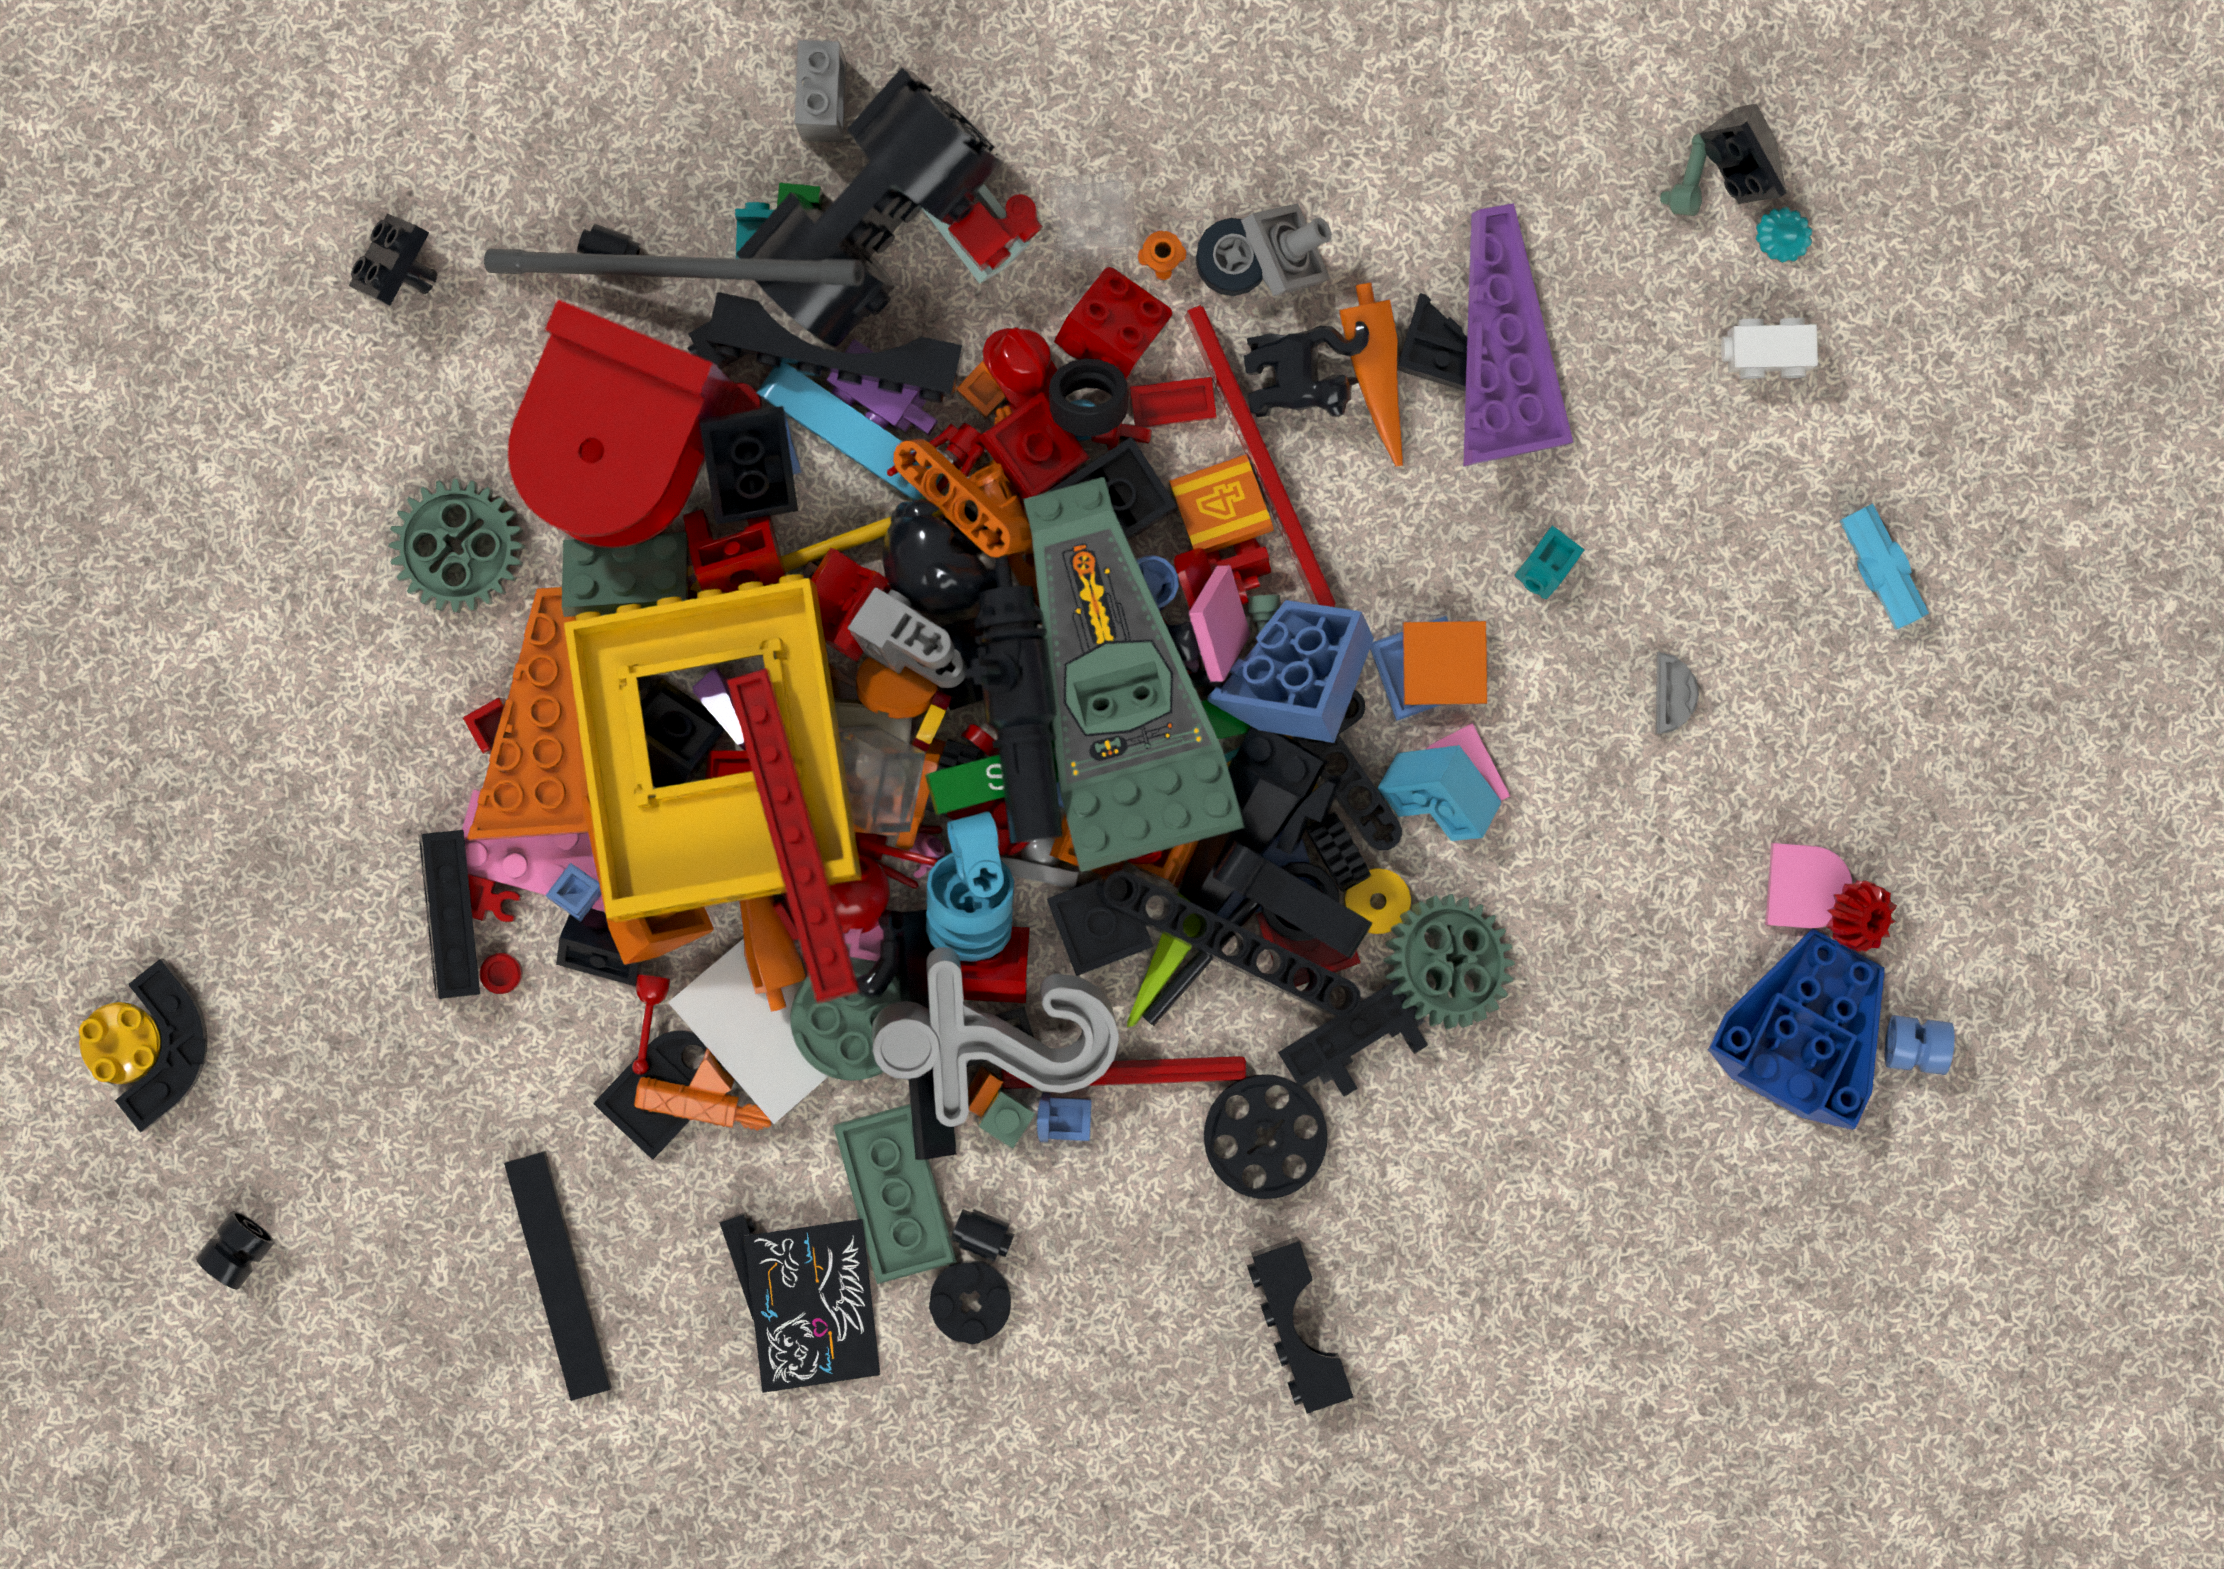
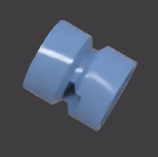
[1136,556,1179,612]
[1884,1015,1955,1075]

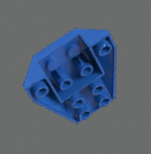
[1708,929,1885,1130]

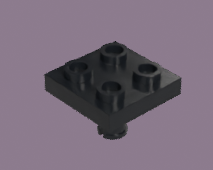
[349,214,437,306]

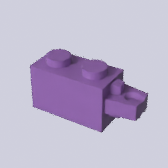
[826,339,938,436]

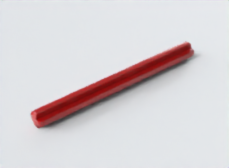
[1001,1056,1246,1089]

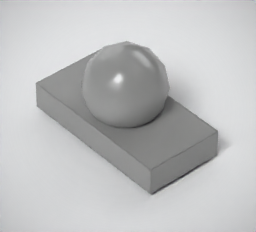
[1000,839,1079,889]

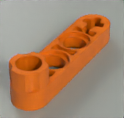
[893,439,1033,558]

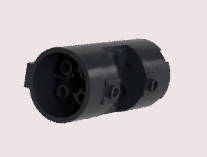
[736,67,1004,347]

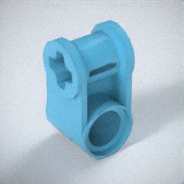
[947,812,1004,898]

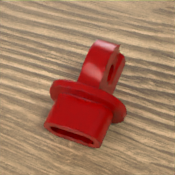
[1091,422,1152,451]

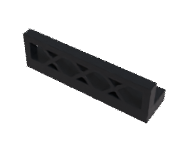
[418,830,480,999]

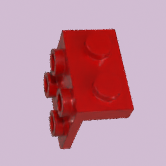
[1054,267,1172,381]

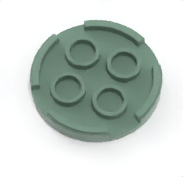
[790,957,901,1081]

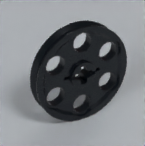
[1204,1074,1328,1199]

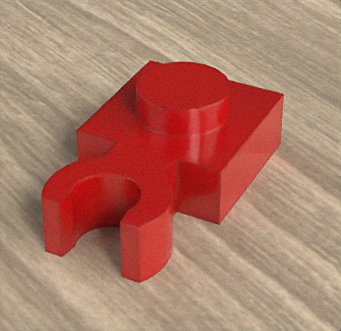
[468,874,522,922]

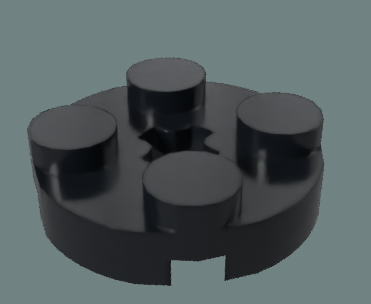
[929,1260,1011,1344]

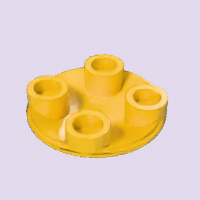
[79,1002,161,1084]

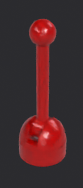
[632,974,670,1075]

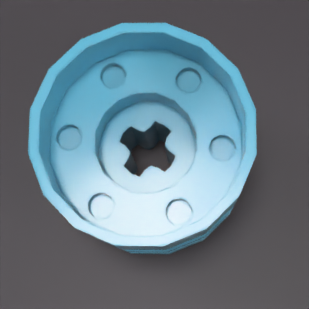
[926,853,1014,962]

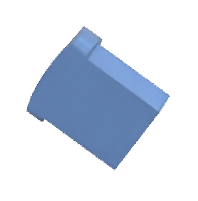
[1037,1092,1092,1143]

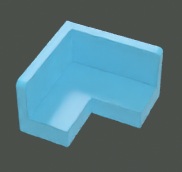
[1377,745,1501,841]

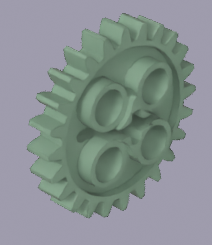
[388,479,525,613]
[1384,894,1515,1029]

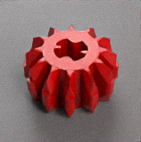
[1827,880,1897,952]

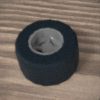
[1195,218,1263,296]

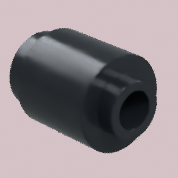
[577,224,641,255]
[950,1209,1015,1262]

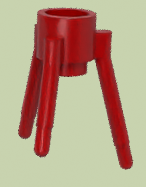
[887,423,985,494]
[855,825,942,889]

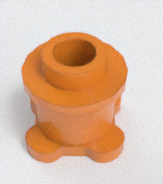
[1138,231,1187,280]

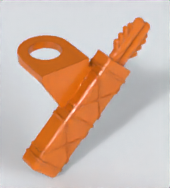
[634,1048,772,1131]

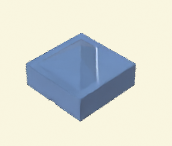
[546,863,601,922]

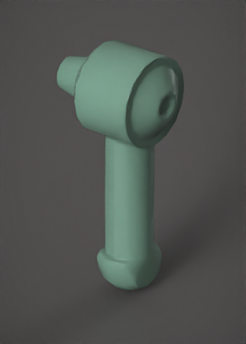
[1660,133,1707,216]

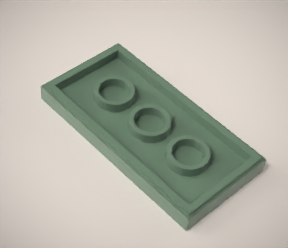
[833,1103,957,1284]

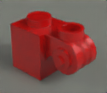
[948,194,1043,272]

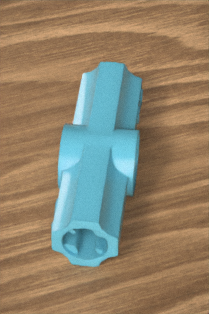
[1839,504,1929,630]

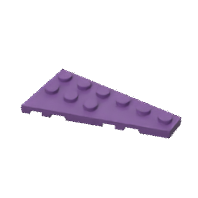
[1463,203,1573,467]

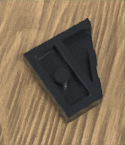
[1397,293,1467,392]

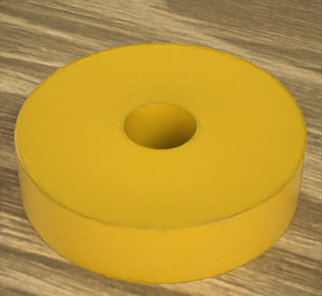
[1344,868,1411,934]

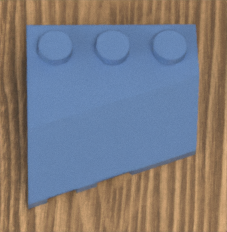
[1207,600,1374,743]

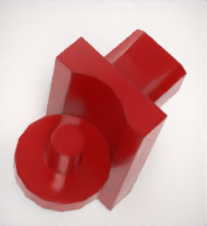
[1206,538,1272,605]

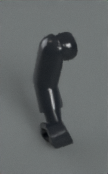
[857,909,907,999]

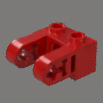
[683,509,786,594]

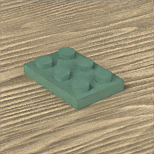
[562,532,688,617]

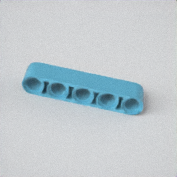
[756,361,944,501]

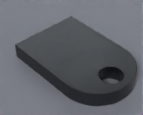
[593,1030,722,1160]

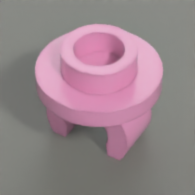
[900,833,945,878]

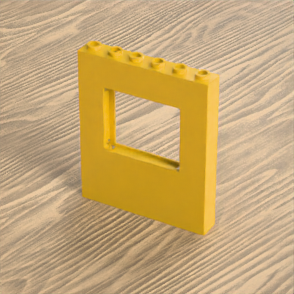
[564,574,862,922]

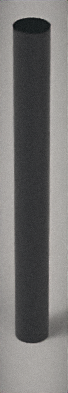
[1142,897,1261,1026]

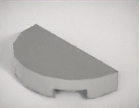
[1655,652,1699,734]

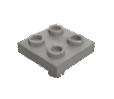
[1241,203,1332,297]

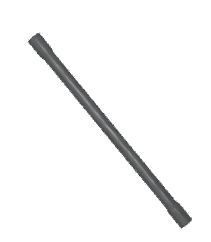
[484,248,864,286]

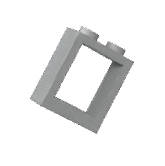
[795,40,846,142]

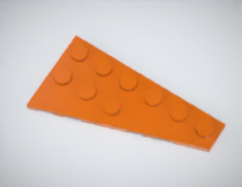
[467,587,589,841]

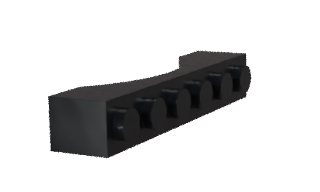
[707,292,964,403]

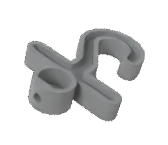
[871,947,1119,1127]

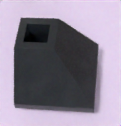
[1699,103,1787,204]

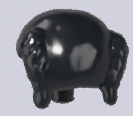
[882,500,997,614]

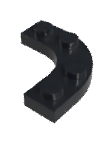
[115,958,207,1133]

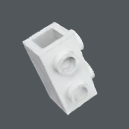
[1721,318,1818,379]

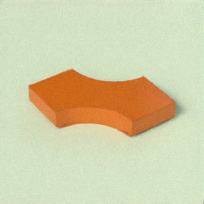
[895,738,946,851]

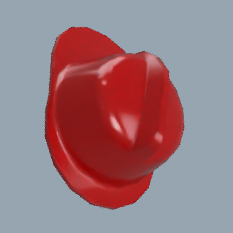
[982,327,1058,409]

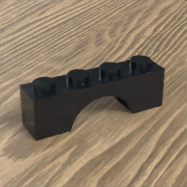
[1247,1237,1354,1414]

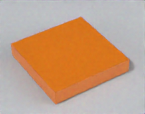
[1403,621,1487,705]

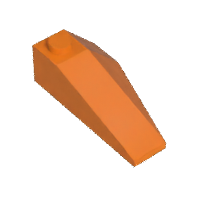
[581,795,714,965]

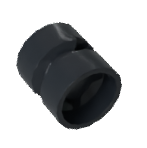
[196,1211,275,1290]

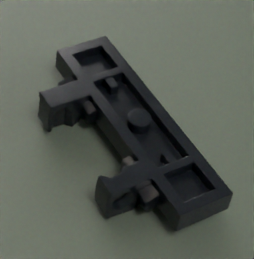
[1278,979,1432,1097]

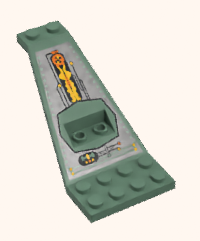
[1023,477,1244,872]

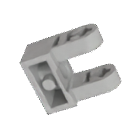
[848,587,967,688]

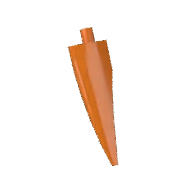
[1339,282,1403,467]
[739,895,806,1012]

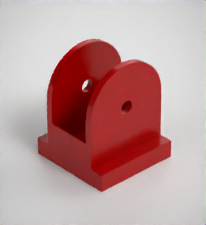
[508,299,741,548]

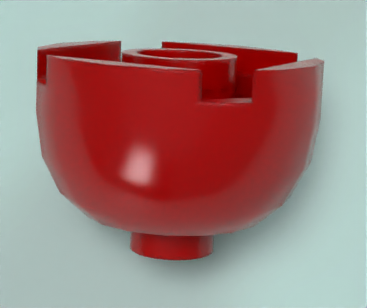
[830,853,890,934]

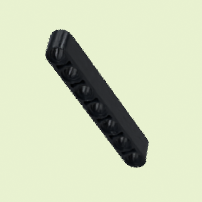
[1096,870,1361,1016]

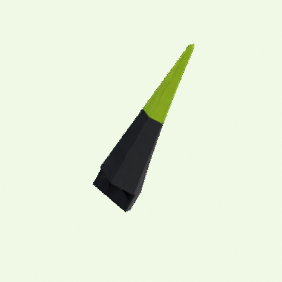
[1127,726,1328,1028]

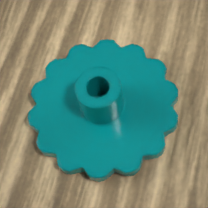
[1756,207,1813,263]

